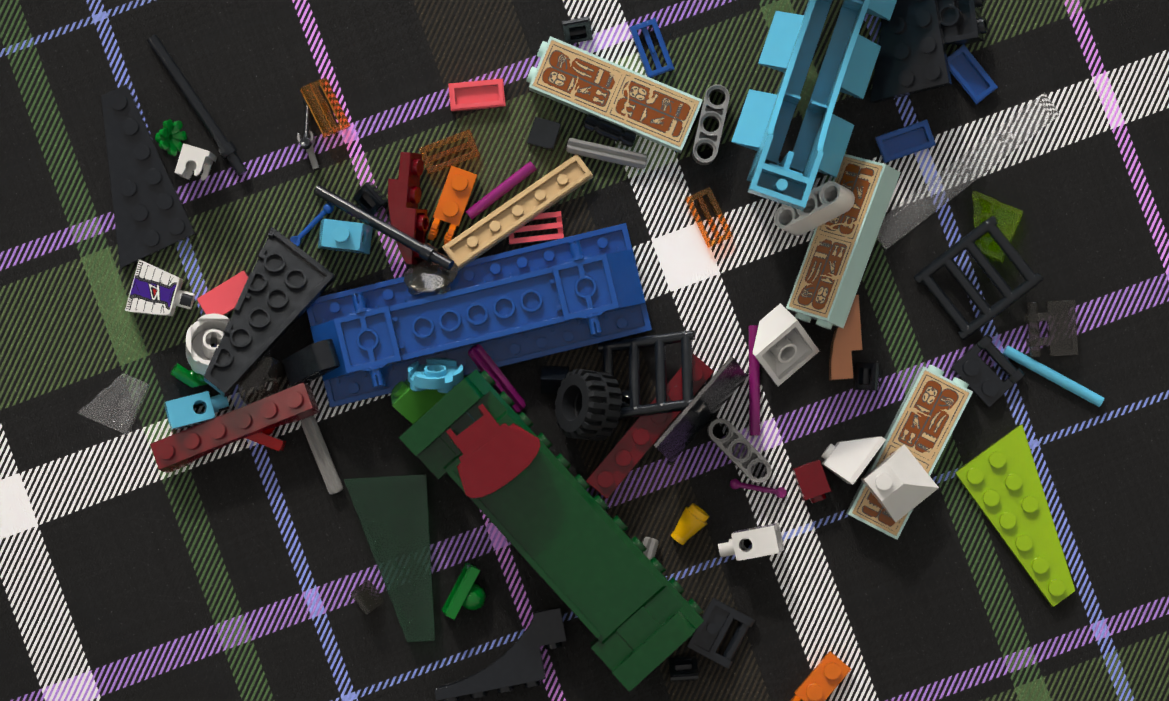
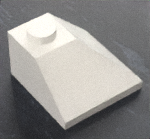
[753,303,819,386]
[821,436,886,485]
[861,444,939,522]

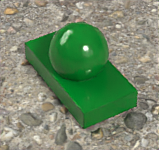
[441,562,486,620]

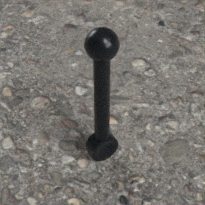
[300,97,314,149]

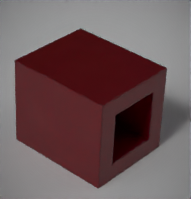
[792,460,831,504]

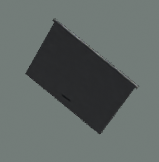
[654,356,749,465]

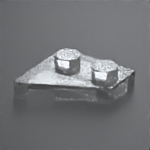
[78,373,150,435]

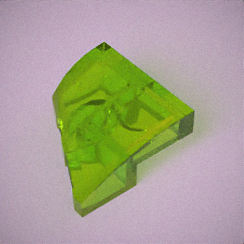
[972,191,1024,263]

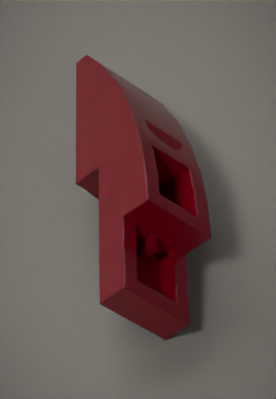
[388,152,429,264]

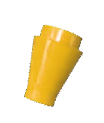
[671,503,709,545]

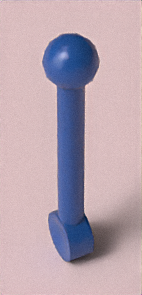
[290,203,334,247]

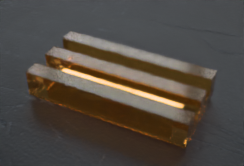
[300,77,350,138]
[419,129,480,175]
[685,187,733,248]

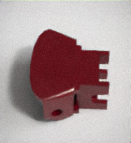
[446,404,541,499]

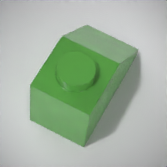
[391,379,447,424]

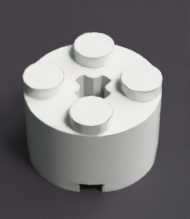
[186,314,230,375]

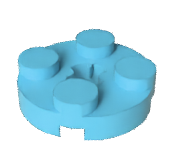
[407,358,464,393]

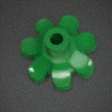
[155,119,187,156]

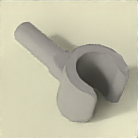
[297,130,319,169]

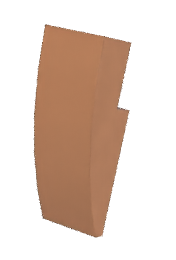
[829,295,863,380]

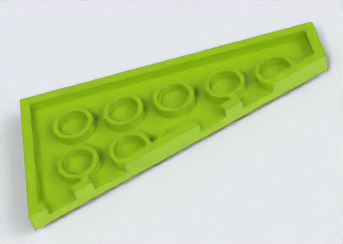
[954,424,1075,607]

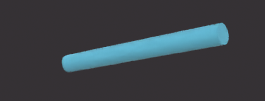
[1002,345,1104,407]

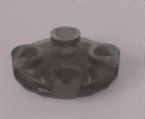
[404,260,458,295]

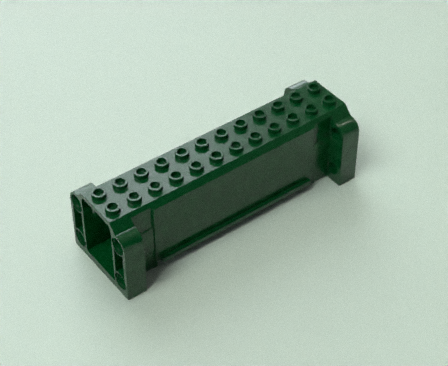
[399,369,704,692]

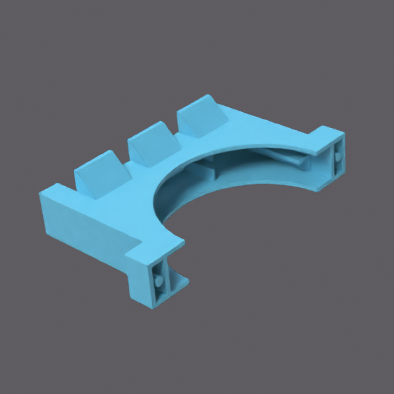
[731,0,897,211]

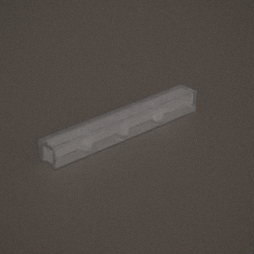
[877,93,1061,250]

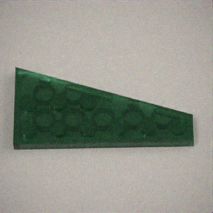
[343,474,435,642]

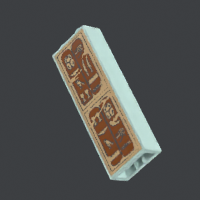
[526,36,703,153]
[786,154,901,330]
[845,364,973,540]

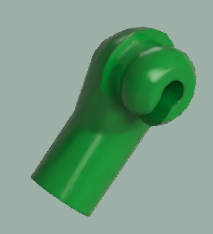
[170,363,208,388]

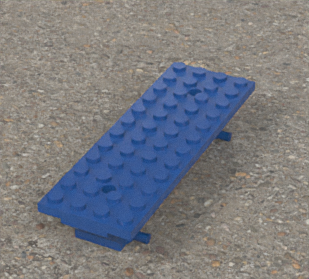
[307,223,652,408]

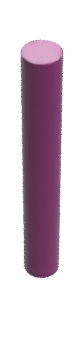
[465,161,537,220]

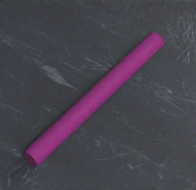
[748,325,760,436]

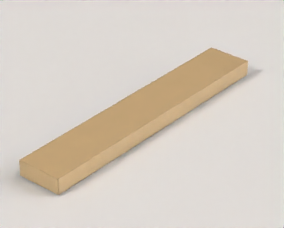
[442,154,593,271]

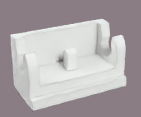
[174,143,217,181]

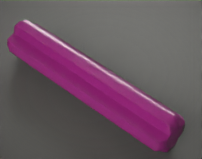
[468,344,526,413]

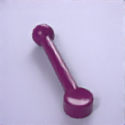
[730,479,787,498]

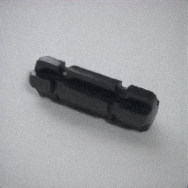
[584,114,636,147]

